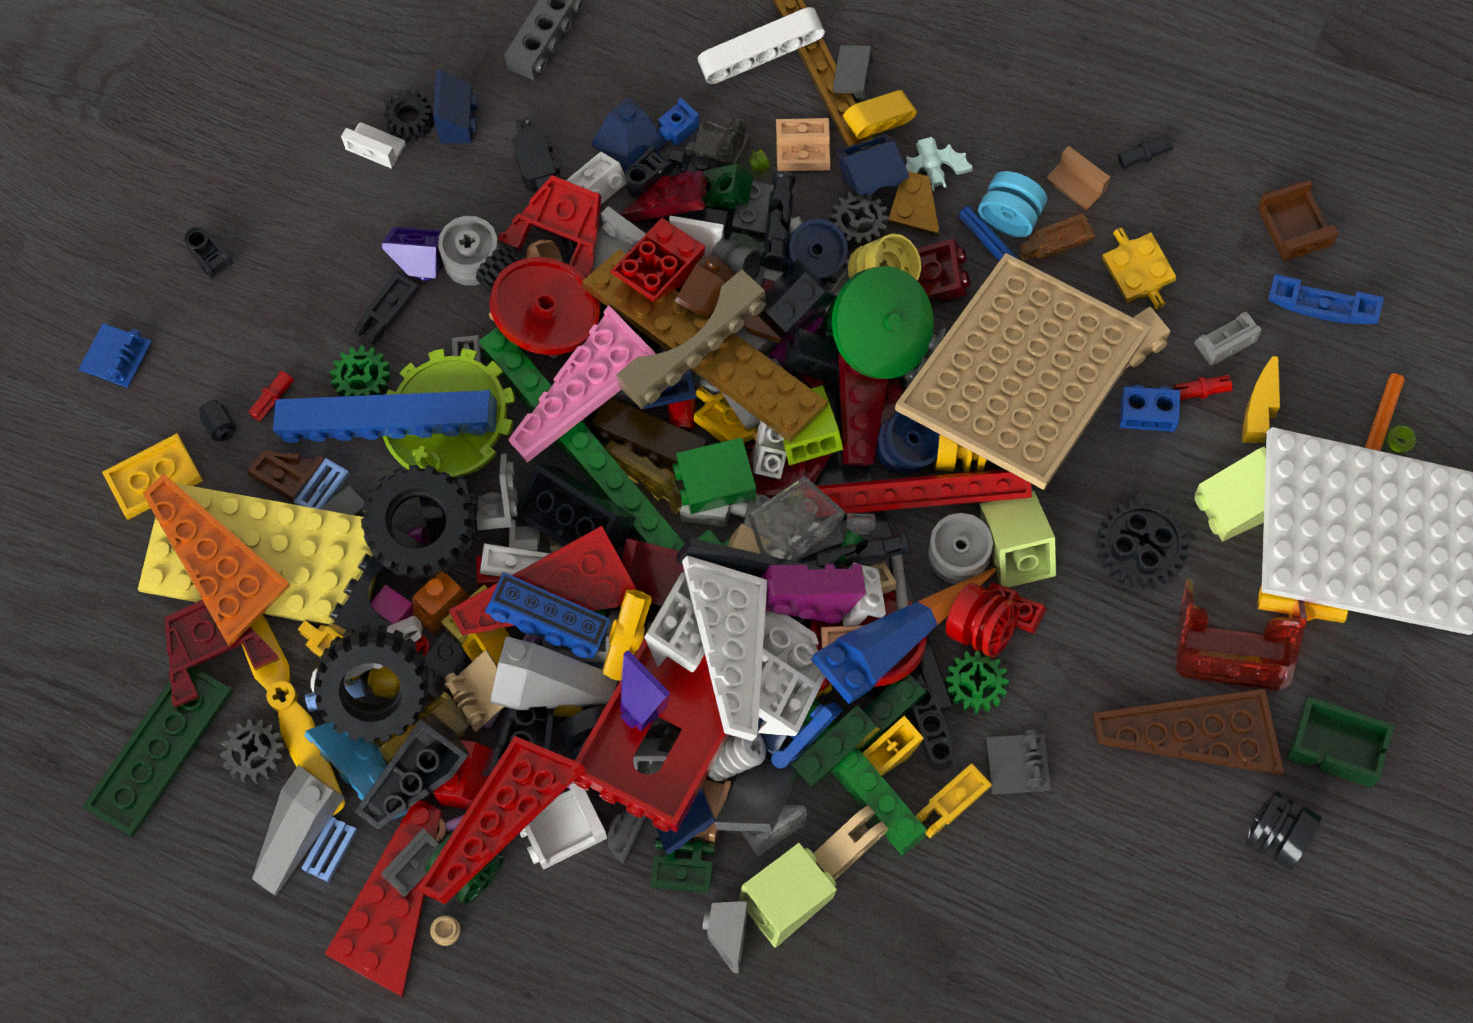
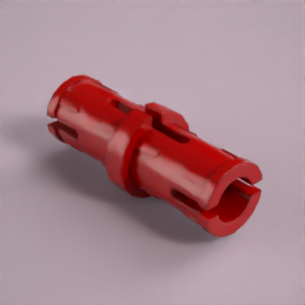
[1173,374,1232,401]

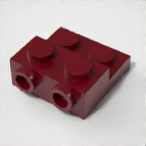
[917,238,971,302]

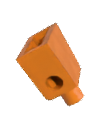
[412,571,470,635]

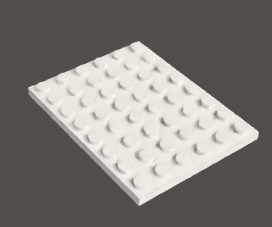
[1262,427,1473,635]

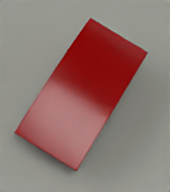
[988,582,1046,634]

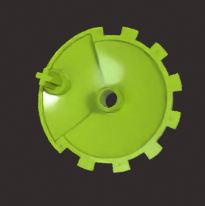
[383,348,515,479]

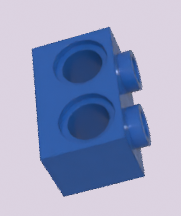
[1119,384,1180,432]

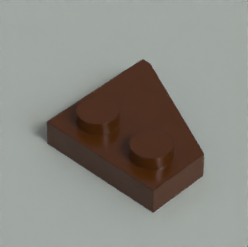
[247,450,325,502]

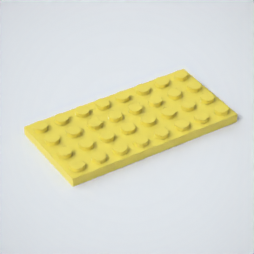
[138,483,377,626]

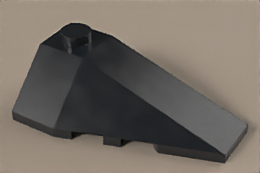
[355,713,469,829]

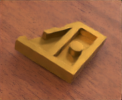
[888,171,939,236]

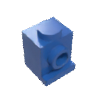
[658,98,700,147]

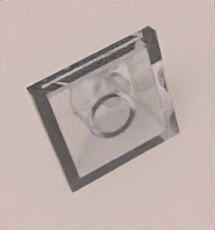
[740,805,807,856]

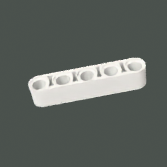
[698,7,825,84]

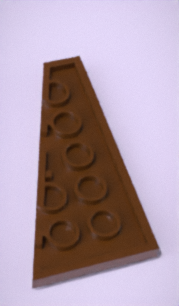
[1092,689,1284,775]

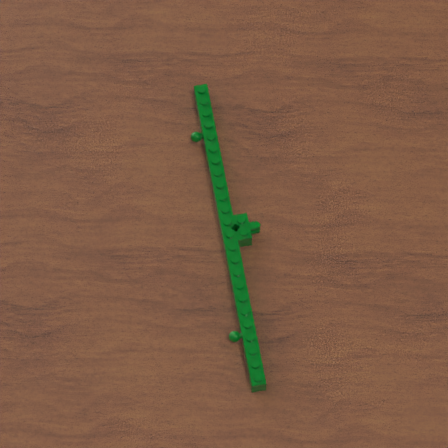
[478,327,927,856]

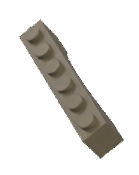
[616,270,767,409]

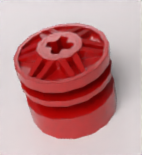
[946,583,1019,658]

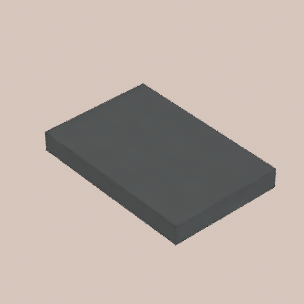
[715,764,799,832]

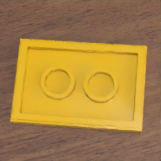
[102,433,203,520]

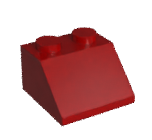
[434,740,491,809]

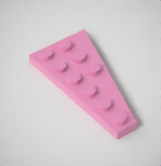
[508,305,656,462]

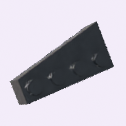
[481,706,554,777]

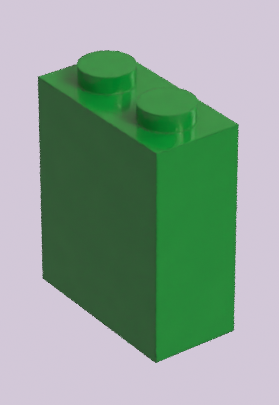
[672,437,756,514]

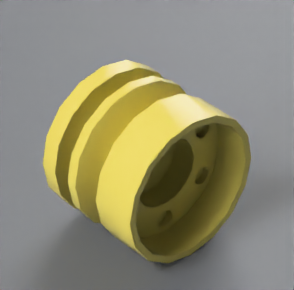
[848,234,921,281]

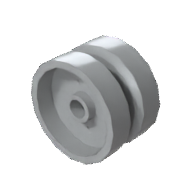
[438,216,499,286]
[928,513,993,584]

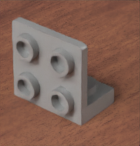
[594,206,646,271]
[476,453,518,530]

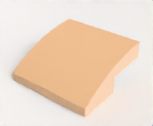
[776,118,830,171]

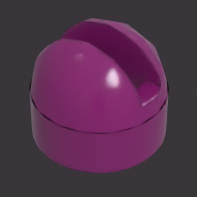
[407,527,428,546]

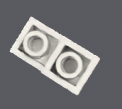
[753,421,786,479]

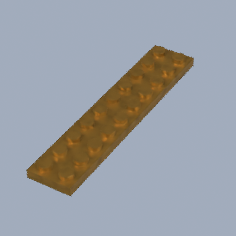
[582,249,828,443]

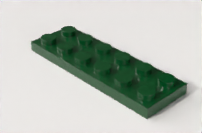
[82,667,233,838]

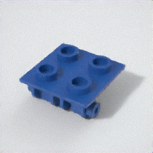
[79,323,152,388]

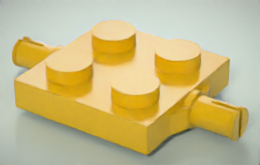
[1102,228,1176,309]
[694,386,758,444]

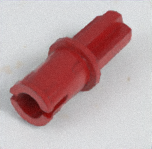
[249,371,294,421]

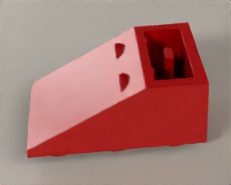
[611,218,705,302]

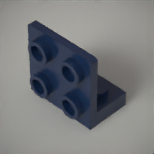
[649,787,716,854]

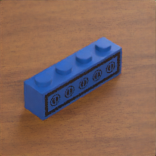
[485,572,611,659]

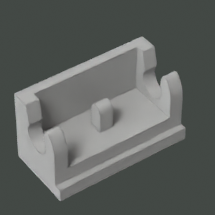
[1194,312,1261,367]

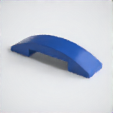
[1268,274,1384,324]

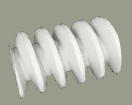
[708,733,766,781]

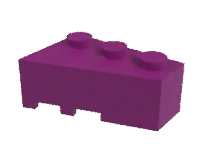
[760,564,866,624]

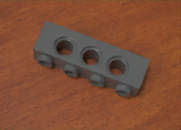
[504,0,584,81]

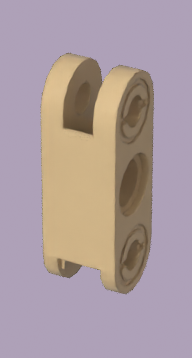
[813,806,888,880]

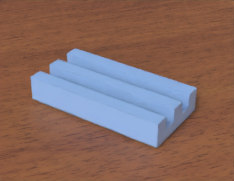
[294,458,350,509]
[302,817,358,883]

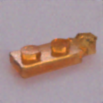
[1019,213,1095,260]

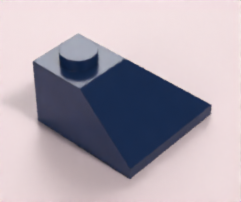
[592,97,666,176]

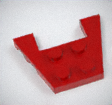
[497,175,602,277]

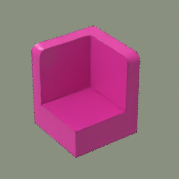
[370,584,413,624]

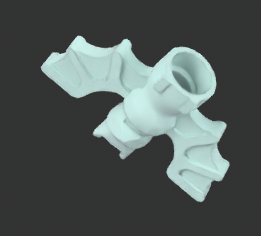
[906,137,973,192]

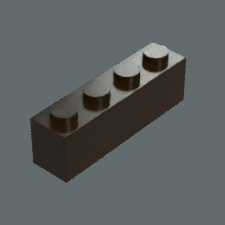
[592,398,707,473]

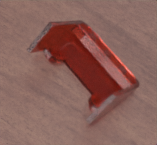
[1175,579,1307,690]

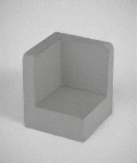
[509,520,540,552]

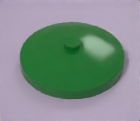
[832,266,934,379]

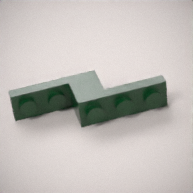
[792,674,927,788]

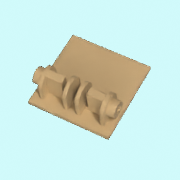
[445,650,504,732]

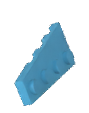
[304,722,410,820]

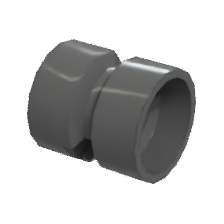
[711,239,761,280]

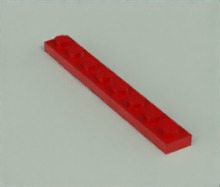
[803,469,1032,517]

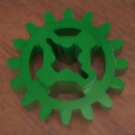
[330,345,391,397]
[945,651,1009,714]

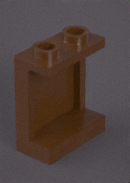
[1257,180,1339,262]

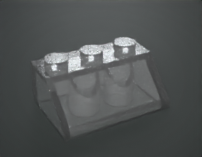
[748,476,846,562]

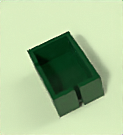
[1286,696,1395,788]

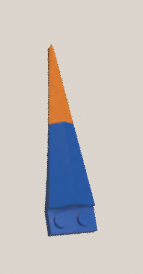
[811,568,996,704]

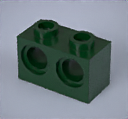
[702,163,754,210]

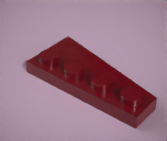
[839,354,888,466]

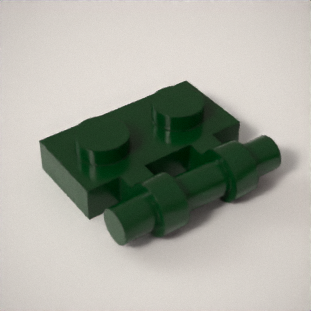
[650,837,715,893]

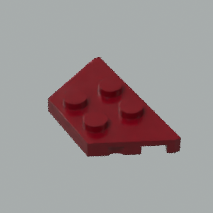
[620,170,707,222]
[744,443,832,499]

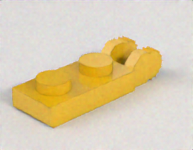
[916,763,992,838]

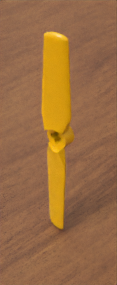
[242,614,345,816]

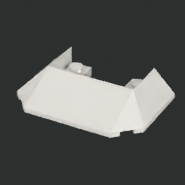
[645,572,825,736]

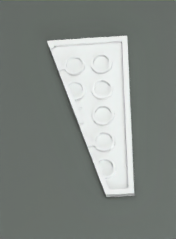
[682,556,767,741]

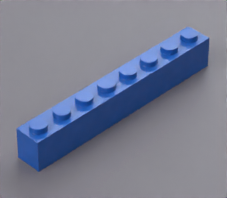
[273,390,497,443]

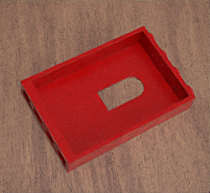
[573,638,730,832]

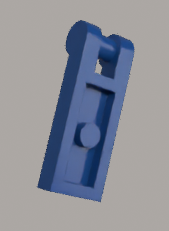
[771,702,843,768]

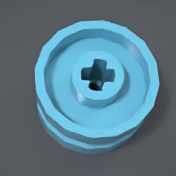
[978,171,1047,237]

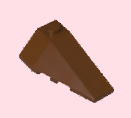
[675,254,787,344]

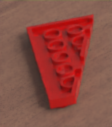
[448,526,637,636]
[418,736,586,904]
[325,800,443,998]

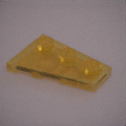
[604,441,682,516]

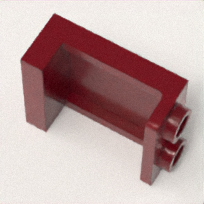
[621,539,685,606]

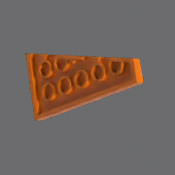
[143,473,290,647]

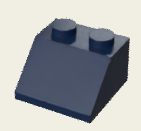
[433,70,478,143]

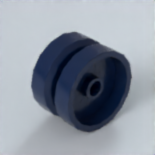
[785,219,848,281]
[875,412,940,475]

